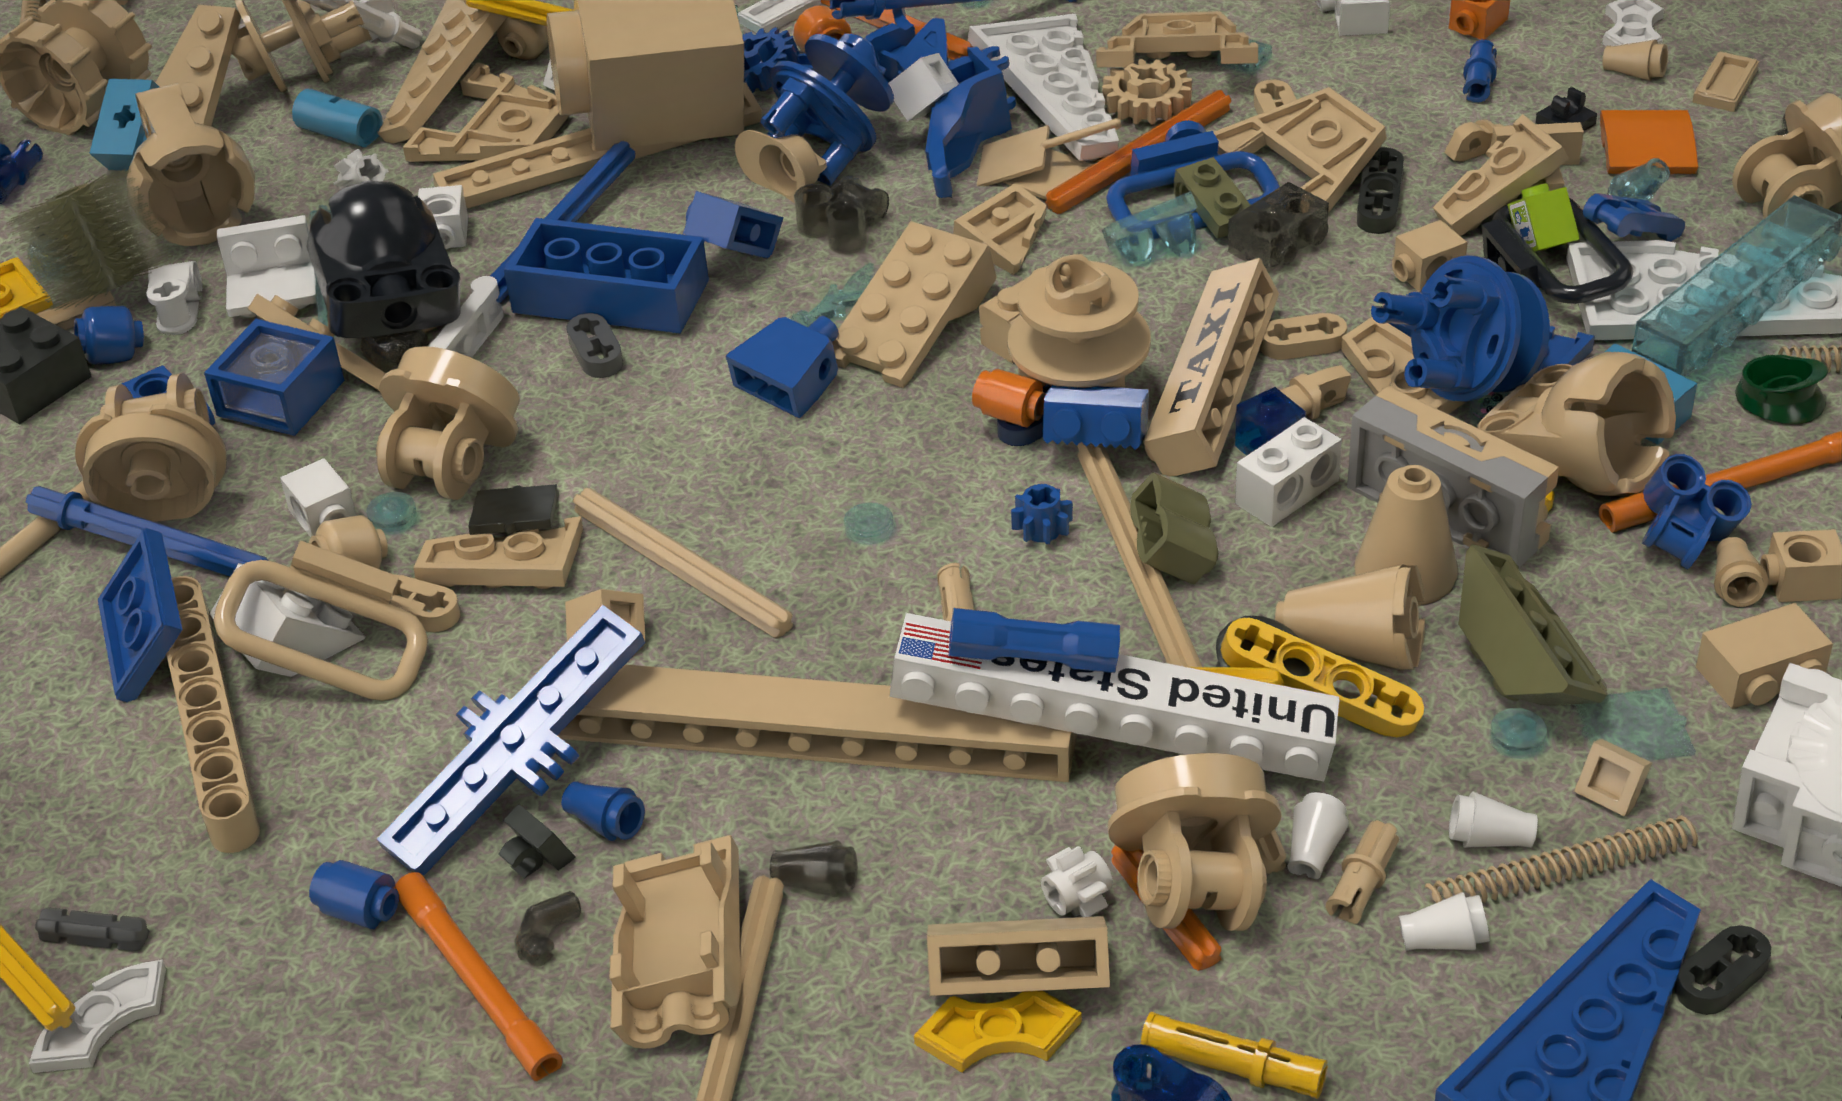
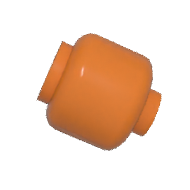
[793,6,852,54]

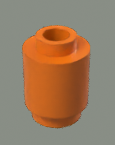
[972,369,1046,427]

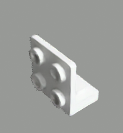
[217,215,317,318]

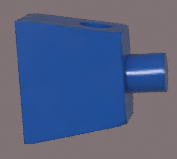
[726,316,839,418]

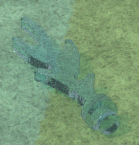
[791,263,875,327]

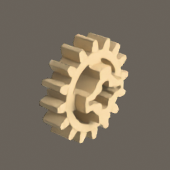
[1102,59,1192,124]

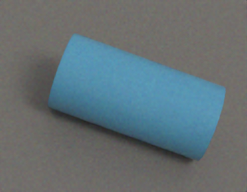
[292,88,383,148]

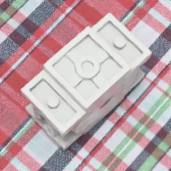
[1732,663,1842,887]

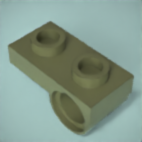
[1174,157,1257,239]

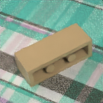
[927,916,1110,996]

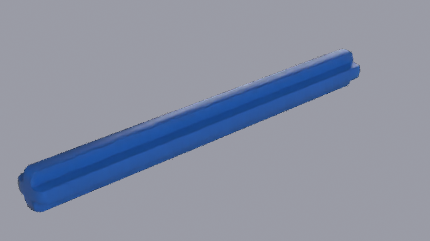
[490,141,636,303]

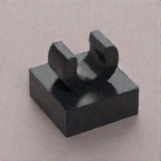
[1535,87,1597,131]

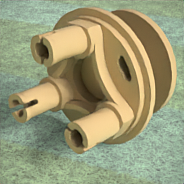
[232,0,372,92]
[1008,254,1151,388]

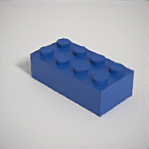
[504,218,709,334]

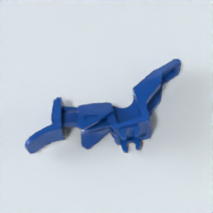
[865,8,1016,198]

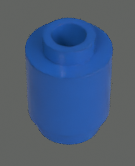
[309,860,399,929]

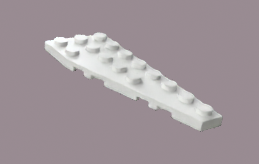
[1566,240,1842,340]

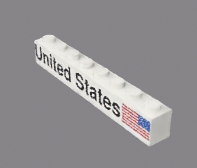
[889,613,1339,782]

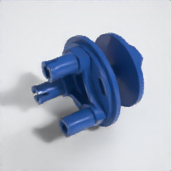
[760,34,894,186]
[1371,255,1550,402]

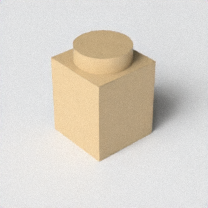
[547,0,744,151]

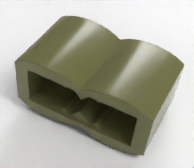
[1130,472,1219,585]

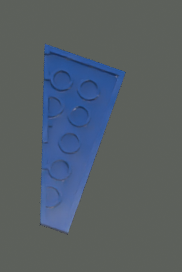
[1435,879,1701,1101]

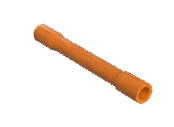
[394,872,563,1081]

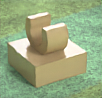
[1574,738,1652,816]

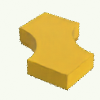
[914,990,1082,1073]

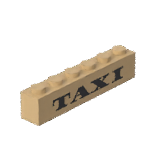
[1143,258,1279,477]

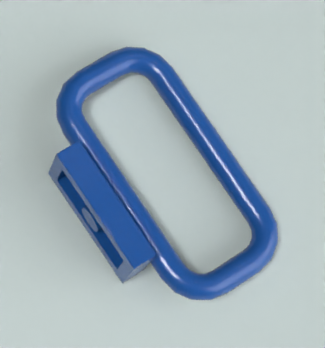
[1106,131,1281,240]

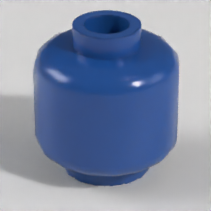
[74,306,144,364]

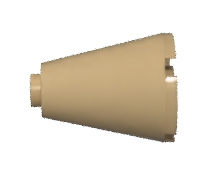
[1355,465,1458,606]
[1275,564,1425,670]

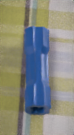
[948,608,1120,673]

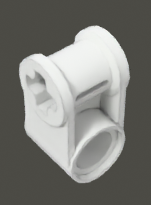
[146,261,203,335]

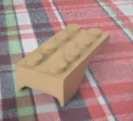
[832,221,997,388]

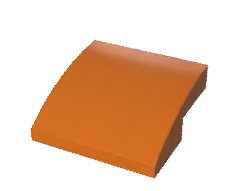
[1600,110,1698,174]

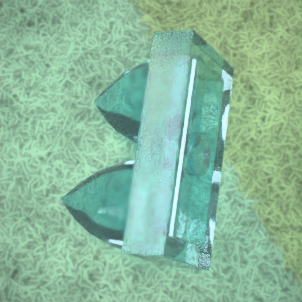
[1101,192,1198,267]

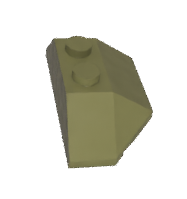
[1458,544,1608,706]

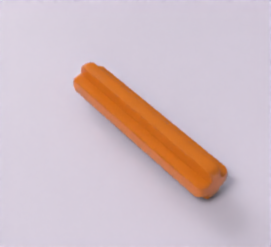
[1111,845,1221,971]

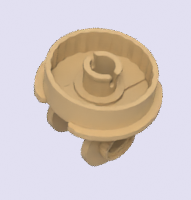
[1732,93,1842,234]
[376,346,520,500]
[75,373,227,522]
[1107,753,1282,931]

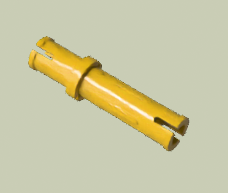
[1140,1012,1328,1099]

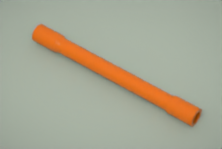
[1599,431,1842,533]

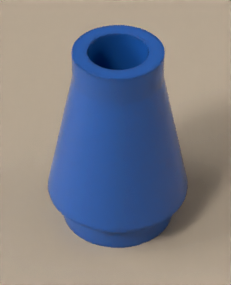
[561,781,645,841]

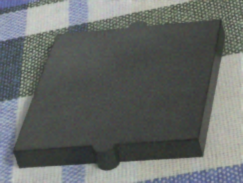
[468,484,558,535]

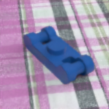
[1583,193,1685,242]

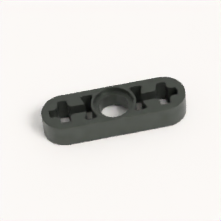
[1356,147,1404,234]

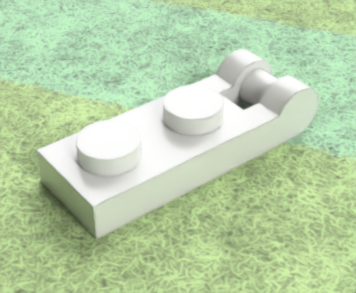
[428,276,504,358]

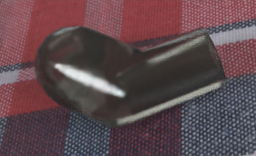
[514,891,581,967]

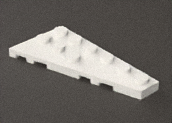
[968,14,1119,161]

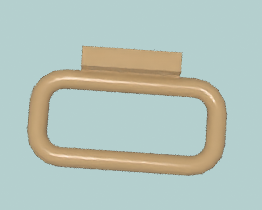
[214,540,428,701]

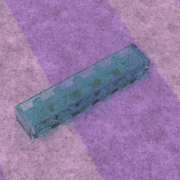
[1632,195,1842,377]

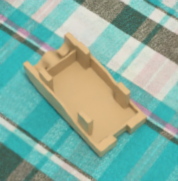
[609,835,740,1049]

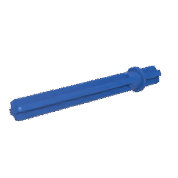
[25,486,268,577]

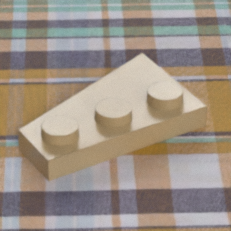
[1342,317,1466,414]

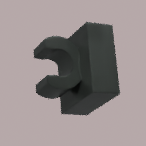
[499,804,576,879]

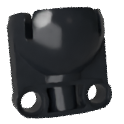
[306,181,460,338]

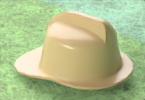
[735,130,827,205]

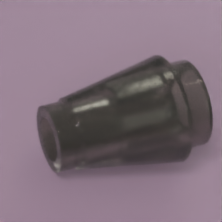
[770,840,858,897]

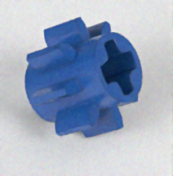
[1011,484,1073,544]

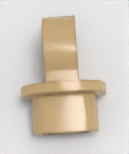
[1444,119,1503,161]
[1274,365,1351,420]

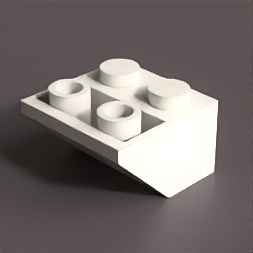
[209,563,365,677]

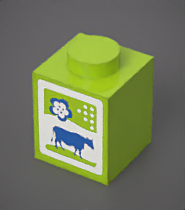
[1507,183,1580,252]

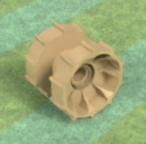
[0,0,152,136]

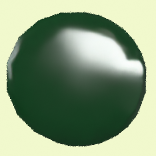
[1735,355,1829,425]

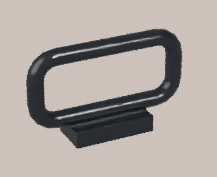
[1482,197,1634,304]

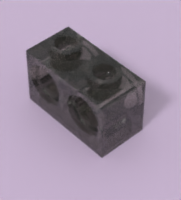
[1228,182,1329,273]

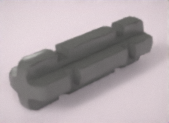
[35,907,149,951]

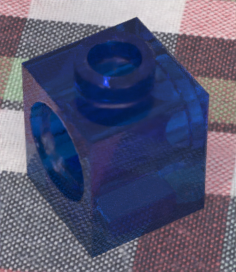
[1235,387,1306,456]

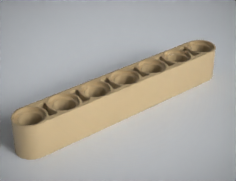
[167,576,260,853]

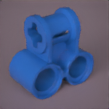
[1642,454,1752,570]

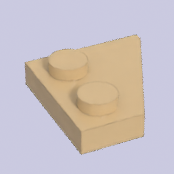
[953,183,1047,275]

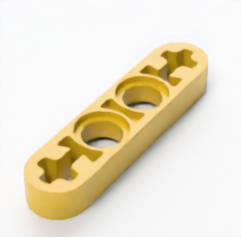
[1220,618,1424,737]

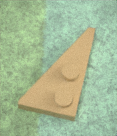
[247,294,386,391]

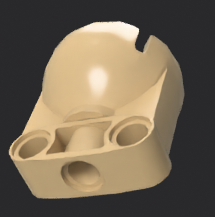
[127,83,255,246]
[1477,352,1676,497]

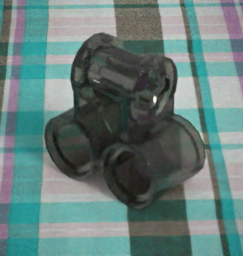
[794,175,889,254]

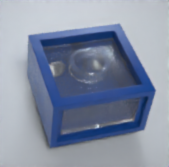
[204,319,345,436]

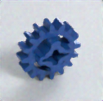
[742,27,800,94]

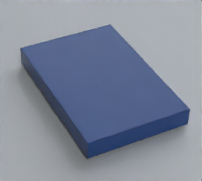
[98,528,183,702]

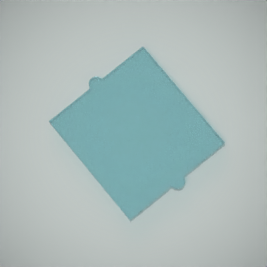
[1575,687,1696,761]

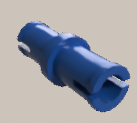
[1463,40,1497,103]

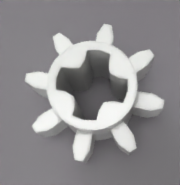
[334,149,389,190]
[1041,846,1113,917]

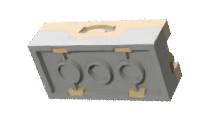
[1347,386,1559,568]

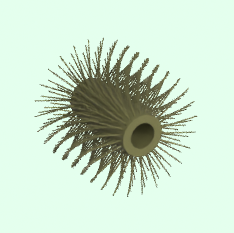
[6,169,173,311]

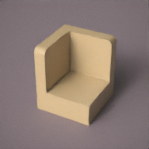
[565,589,645,645]

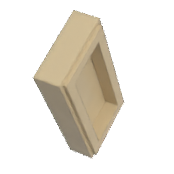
[1692,52,1759,112]

